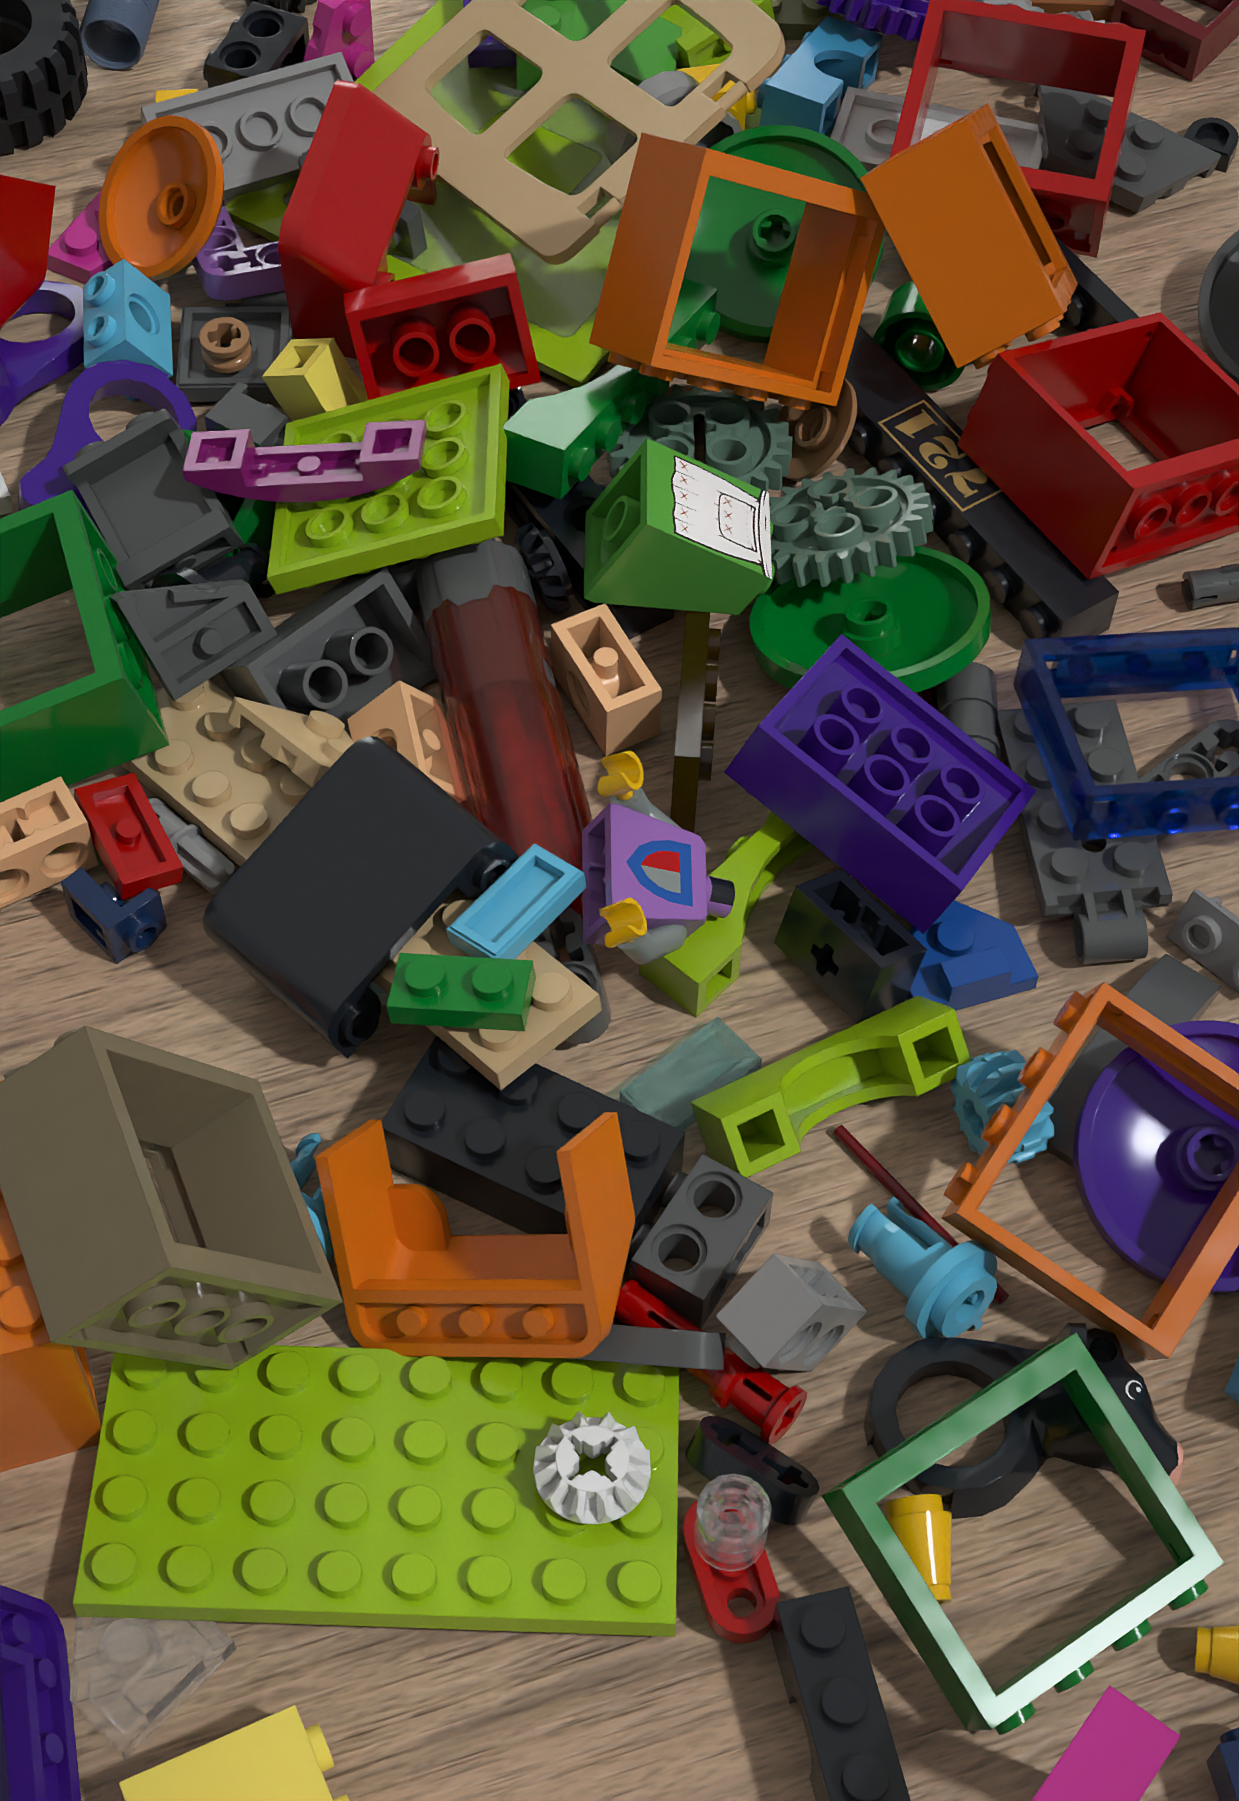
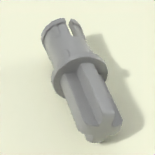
[148,798,237,894]

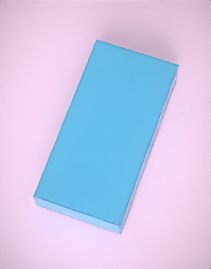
[446,843,587,959]

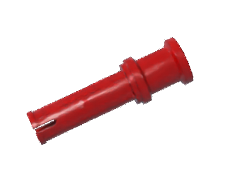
[613,1279,807,1445]

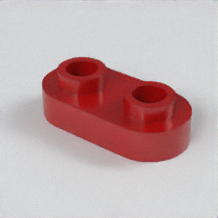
[682,1493,780,1643]

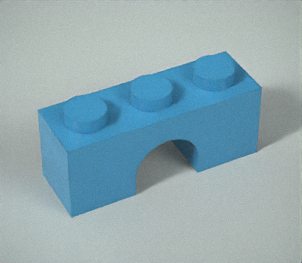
[757,16,883,136]

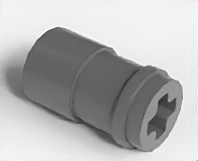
[936,662,1000,759]

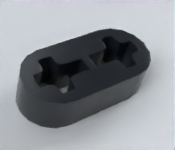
[685,1416,820,1525]

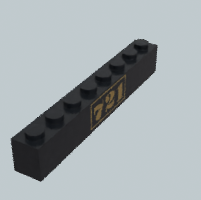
[844,325,1119,659]

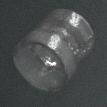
[693,1474,771,1572]

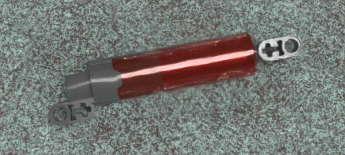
[381,538,611,1044]

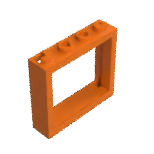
[941,982,1239,1360]

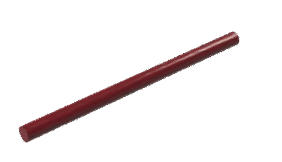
[833,1125,1009,1304]

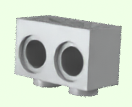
[716,1253,867,1372]

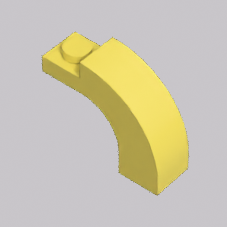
[262,338,368,421]

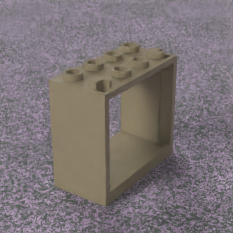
[0,1026,343,1370]

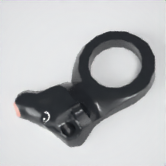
[864,1323,1184,1519]

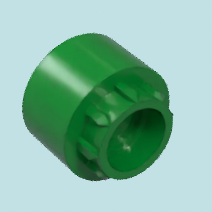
[873,281,965,391]

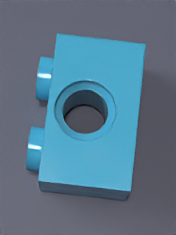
[83,259,173,402]

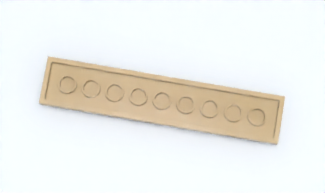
[121,679,602,1090]

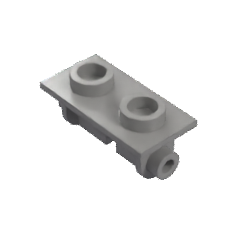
[1167,889,1239,993]

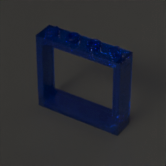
[1013,627,1239,841]

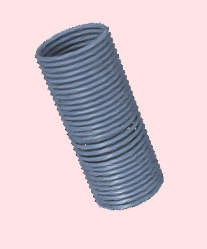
[80,0,159,70]

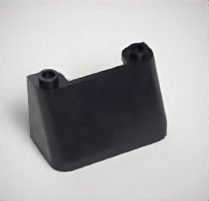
[203,736,519,1059]

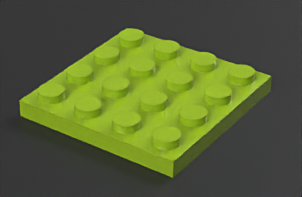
[267,364,510,595]

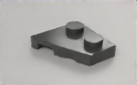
[110,579,277,700]

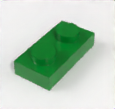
[386,953,536,1031]

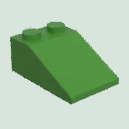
[516,0,682,91]

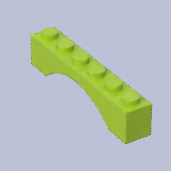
[639,811,816,1018]

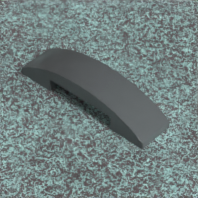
[1046,954,1221,1168]

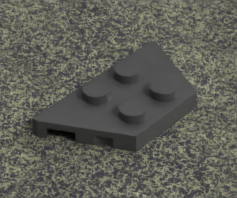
[1033,84,1221,213]

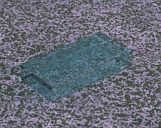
[619,1017,762,1131]

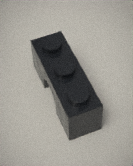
[770,1586,911,1801]

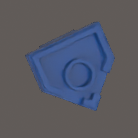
[906,900,1039,1011]

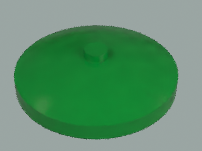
[683,125,884,344]
[749,545,992,693]

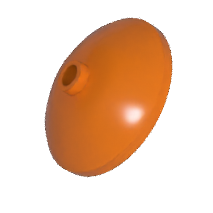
[99,115,224,281]

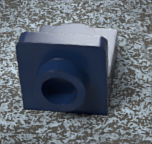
[61,867,167,964]

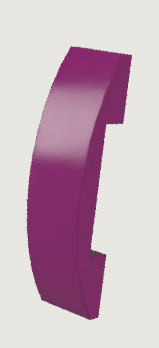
[182,420,427,502]

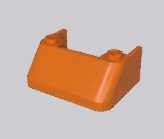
[315,1112,635,1358]

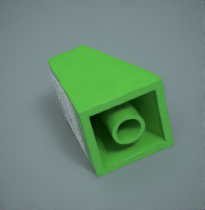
[584,438,775,615]

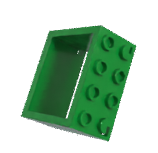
[0,490,170,803]

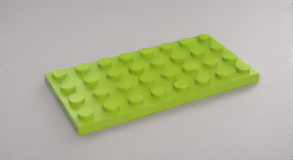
[73,1345,679,1637]

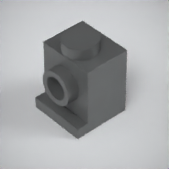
[204,381,288,447]

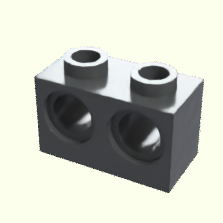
[627,1154,774,1329]

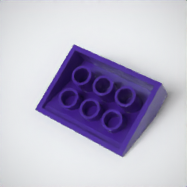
[724,634,1037,934]

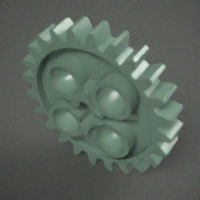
[607,384,792,492]
[769,467,934,587]

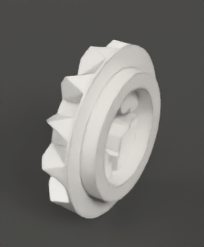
[533,1411,651,1524]

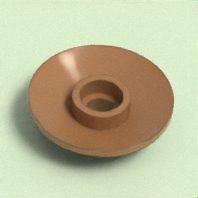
[779,378,857,481]

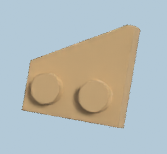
[226,696,354,787]

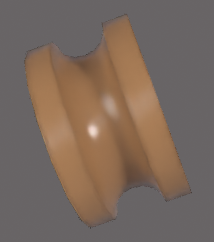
[199,317,252,373]

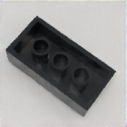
[382,1035,685,1272]

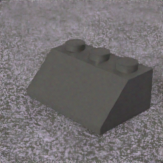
[220,567,444,738]

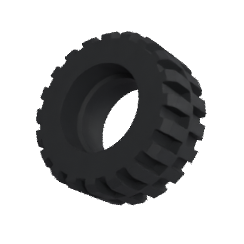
[0,0,88,156]

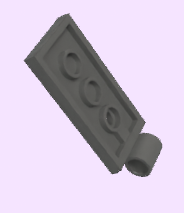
[996,700,1173,965]

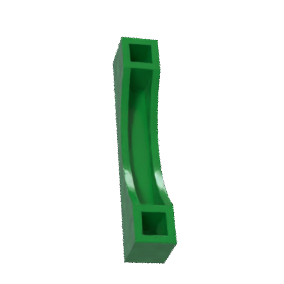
[504,278,720,500]

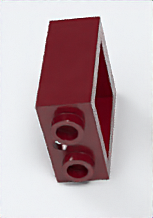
[1110,0,1239,81]

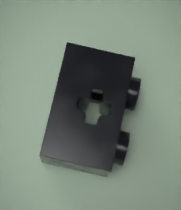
[774,869,927,1024]

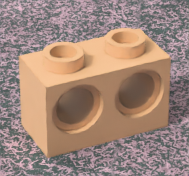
[0,776,98,909]

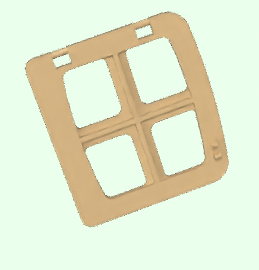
[372,0,786,265]

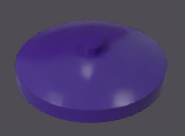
[1073,1020,1239,1294]

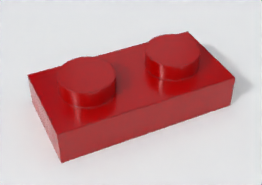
[74,773,183,900]

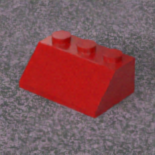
[343,253,542,400]

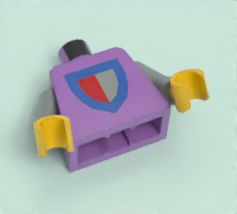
[582,751,735,965]

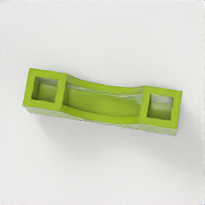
[690,995,971,1178]

